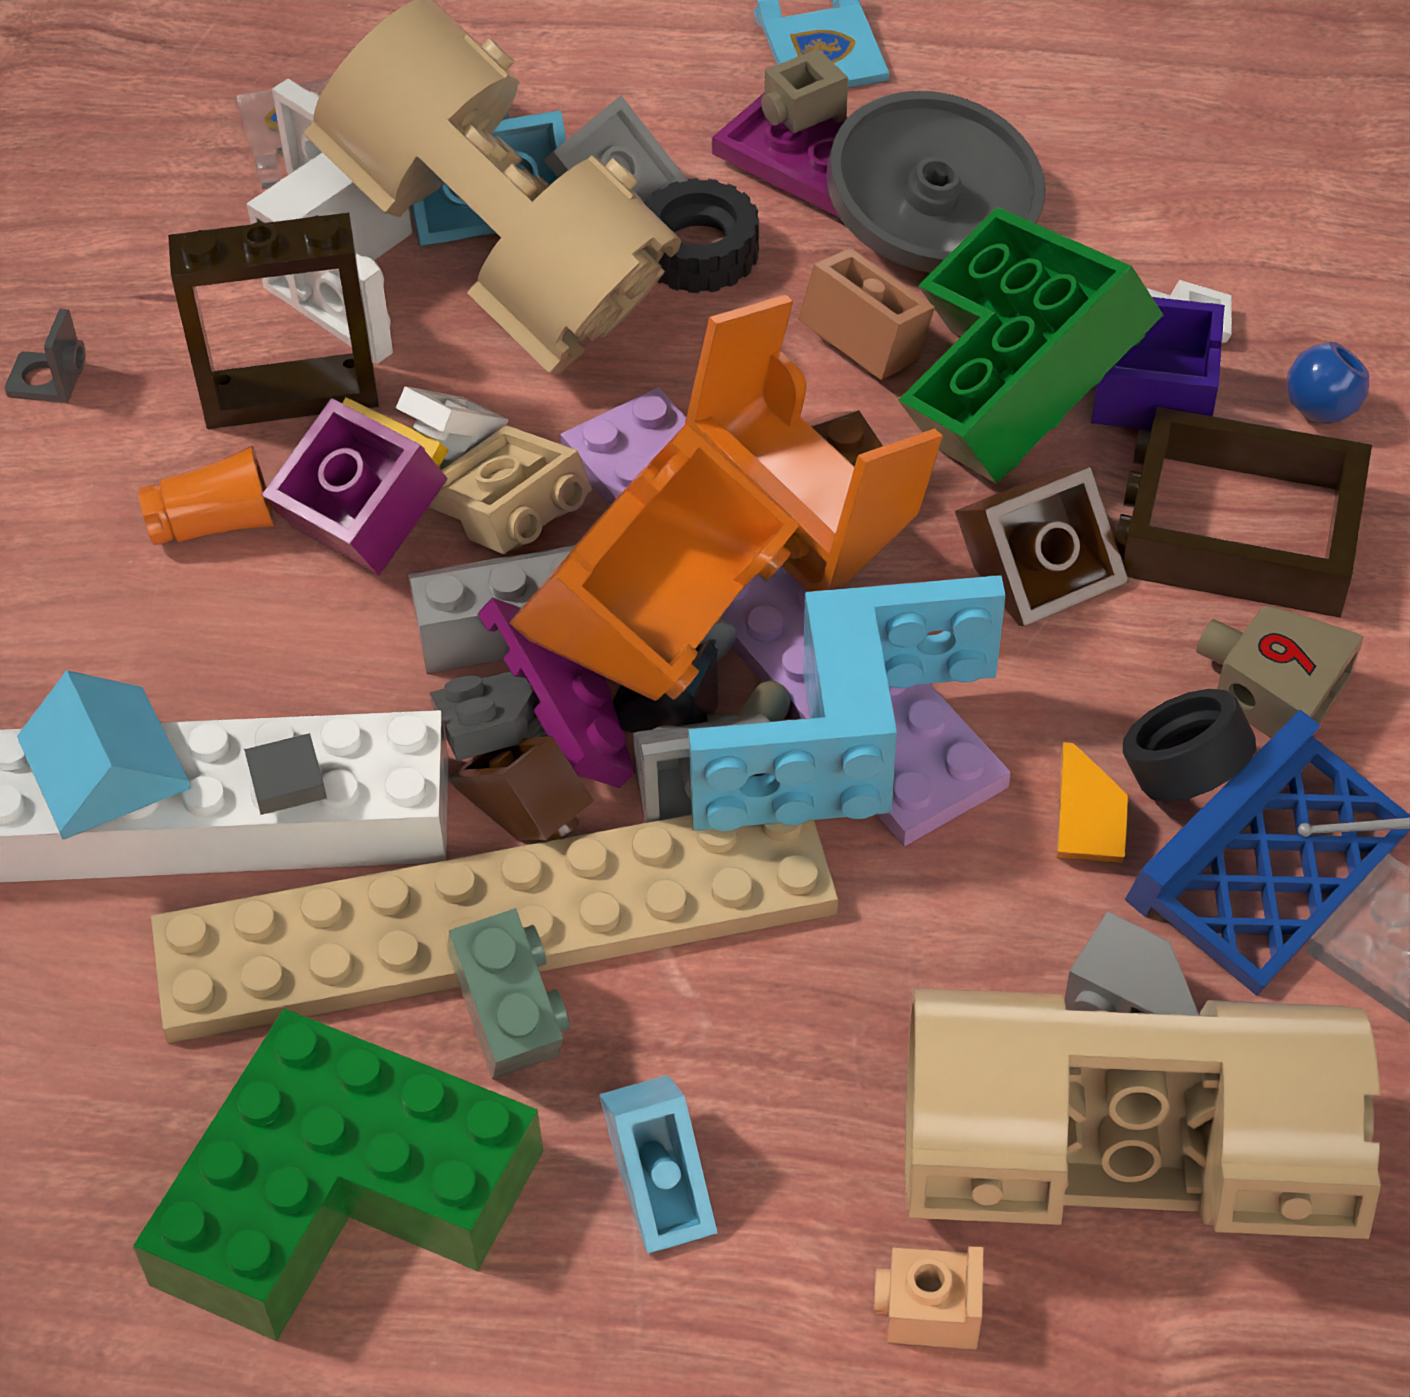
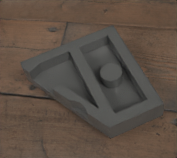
[429,671,539,761]

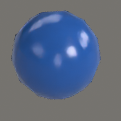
[1288,342,1370,424]

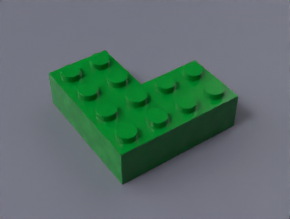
[898,207,1163,484]
[133,1008,543,1341]

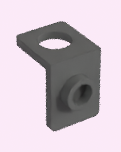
[4,309,86,403]

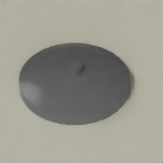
[827,91,1045,273]

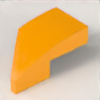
[1056,742,1128,863]

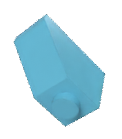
[599,1075,718,1254]

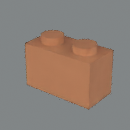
[798,247,935,380]

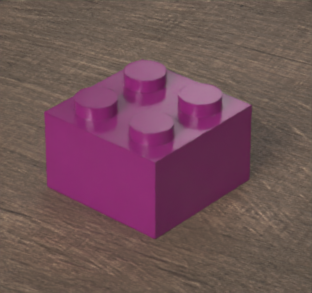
[262,398,448,575]

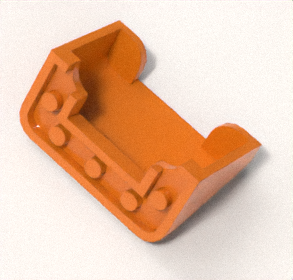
[509,423,799,701]

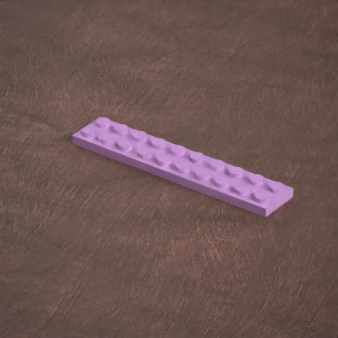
[560,387,1011,847]

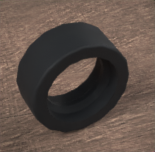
[1123,688,1256,802]

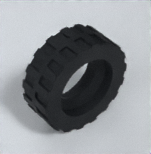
[644,178,759,293]

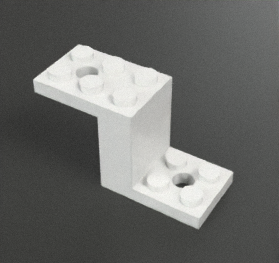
[247,79,412,364]

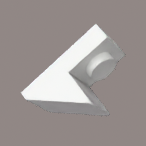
[396,386,509,470]

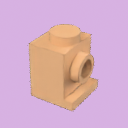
[873,1246,984,1350]

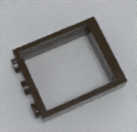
[168,212,379,429]
[1115,407,1372,618]

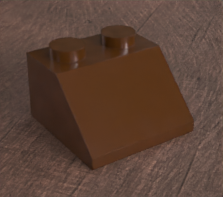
[955,467,1129,626]

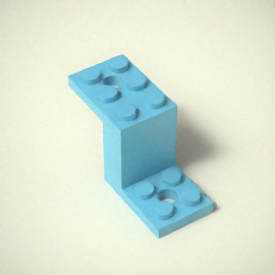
[689,575,1006,831]

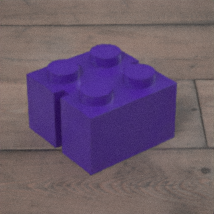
[1091,297,1225,430]

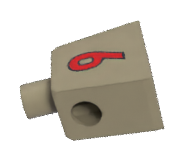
[1196,606,1364,738]

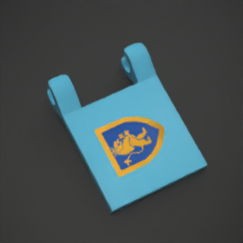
[754,0,889,88]

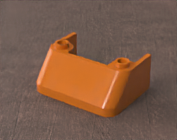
[685,294,943,592]

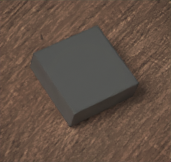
[244,733,327,815]

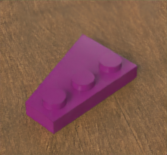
[477,597,635,788]

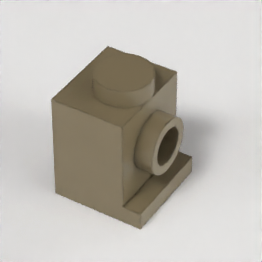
[761,48,848,134]

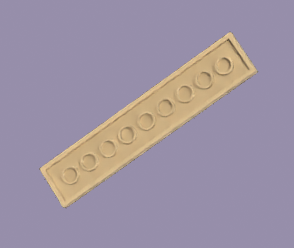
[151,814,838,1044]

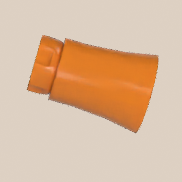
[138,446,275,545]

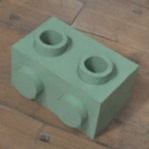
[447,908,570,1079]

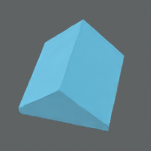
[17,670,191,840]

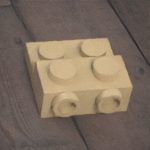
[428,425,592,554]

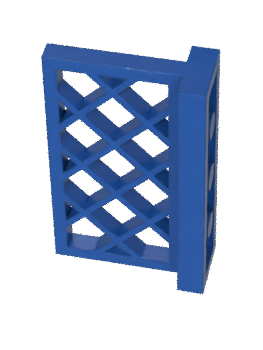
[1125,709,1410,996]

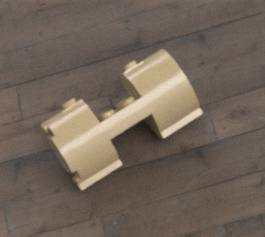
[303,0,681,374]
[905,988,1381,1239]

